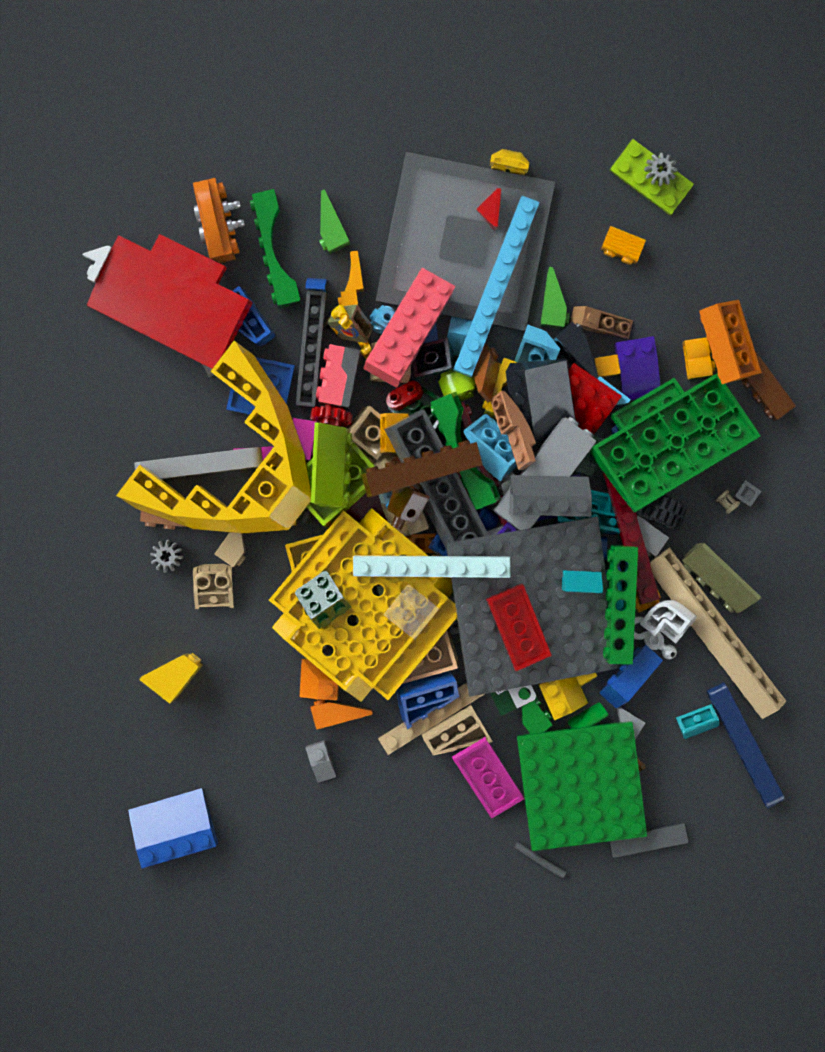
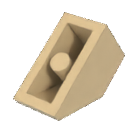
[215,532,246,567]

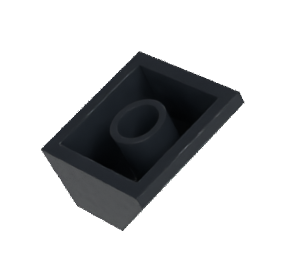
[413,338,455,380]

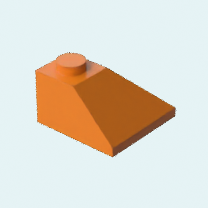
[300,659,339,700]

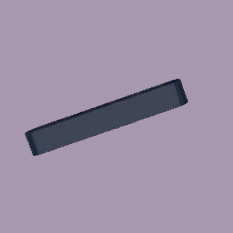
[706,682,785,809]

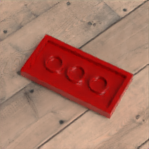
[486,583,552,671]

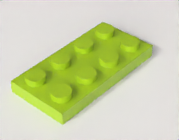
[609,139,694,216]

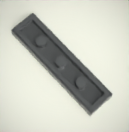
[609,823,689,858]

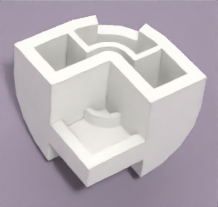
[640,600,697,643]

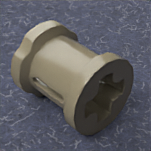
[715,489,740,514]

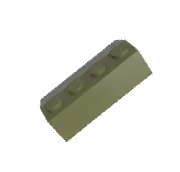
[680,543,761,614]

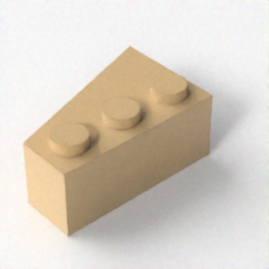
[422,705,493,755]

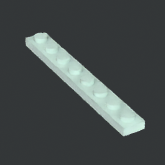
[353,555,511,578]

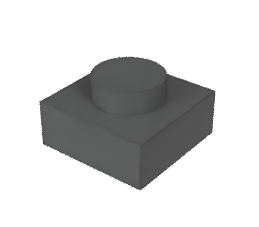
[734,480,761,507]

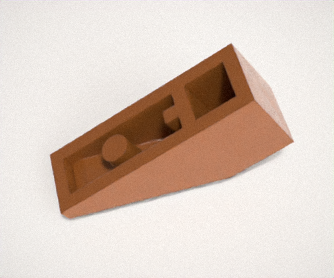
[473,343,499,403]

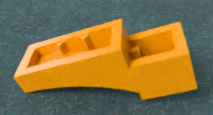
[338,251,364,306]

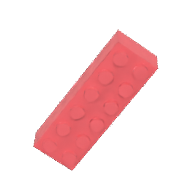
[364,268,456,388]

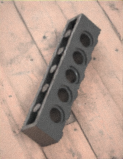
[296,290,327,408]

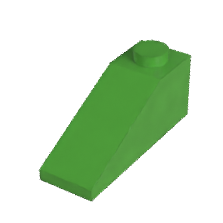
[319,189,350,254]
[540,267,570,329]

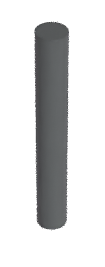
[514,841,566,879]

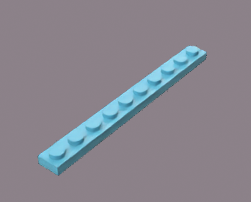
[453,196,539,377]

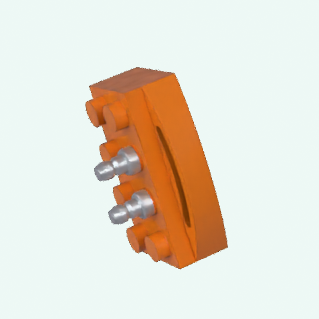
[193,178,245,263]

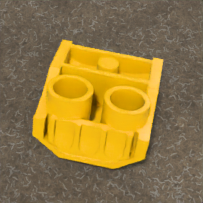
[489,149,529,175]

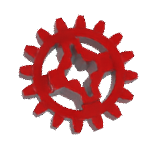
[310,404,353,427]

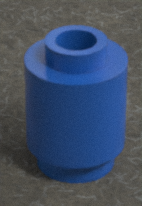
[476,506,498,531]

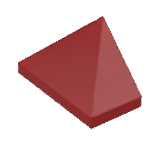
[476,188,501,230]

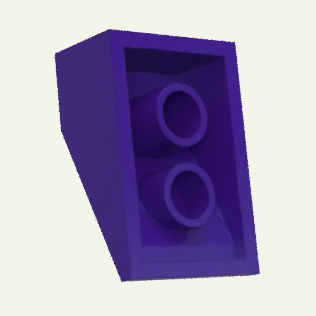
[614,336,660,400]

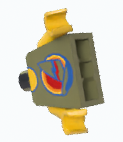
[325,305,373,359]

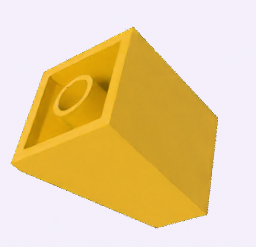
[139,653,203,703]

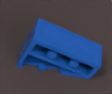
[233,286,276,347]
[599,645,663,708]
[396,671,459,730]

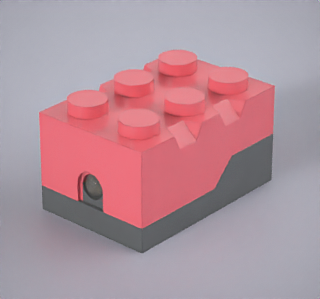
[316,344,361,411]

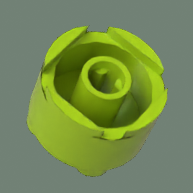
[438,371,479,401]

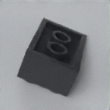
[553,321,598,378]

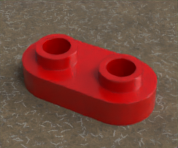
[386,381,423,411]

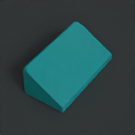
[562,570,603,593]
[676,704,720,739]

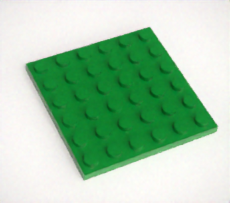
[517,721,647,851]

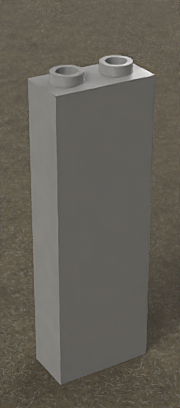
[493,417,596,530]

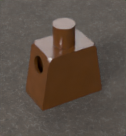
[387,485,430,530]

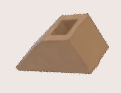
[570,306,633,339]

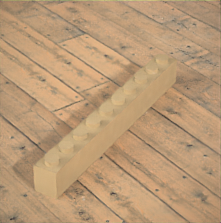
[650,547,786,719]

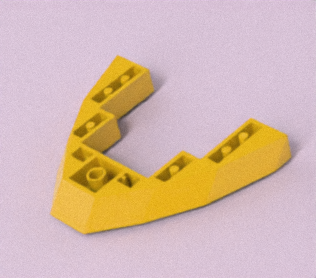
[116,341,311,533]

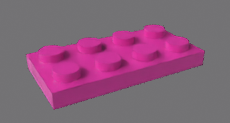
[452,737,524,819]

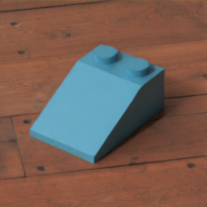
[464,413,517,481]

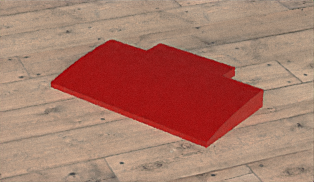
[87,234,253,369]

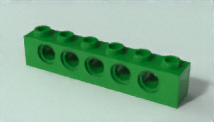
[603,545,638,664]

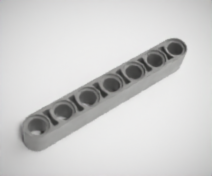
[134,447,263,479]

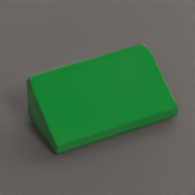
[568,702,608,729]

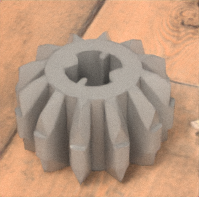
[644,153,677,186]
[150,540,183,573]

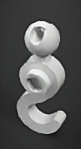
[634,617,677,660]

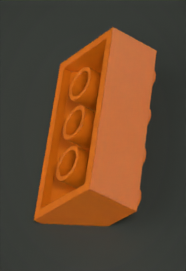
[699,300,762,384]

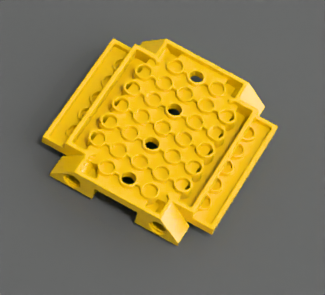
[269,508,457,702]

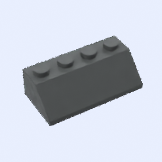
[509,475,592,517]

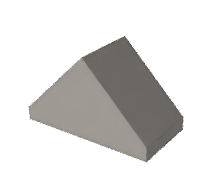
[616,707,645,739]

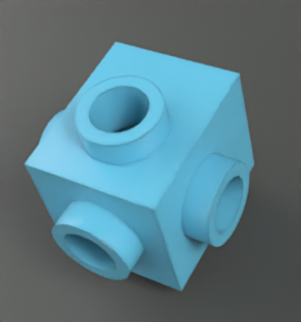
[370,305,395,335]

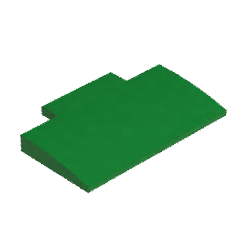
[590,373,760,513]

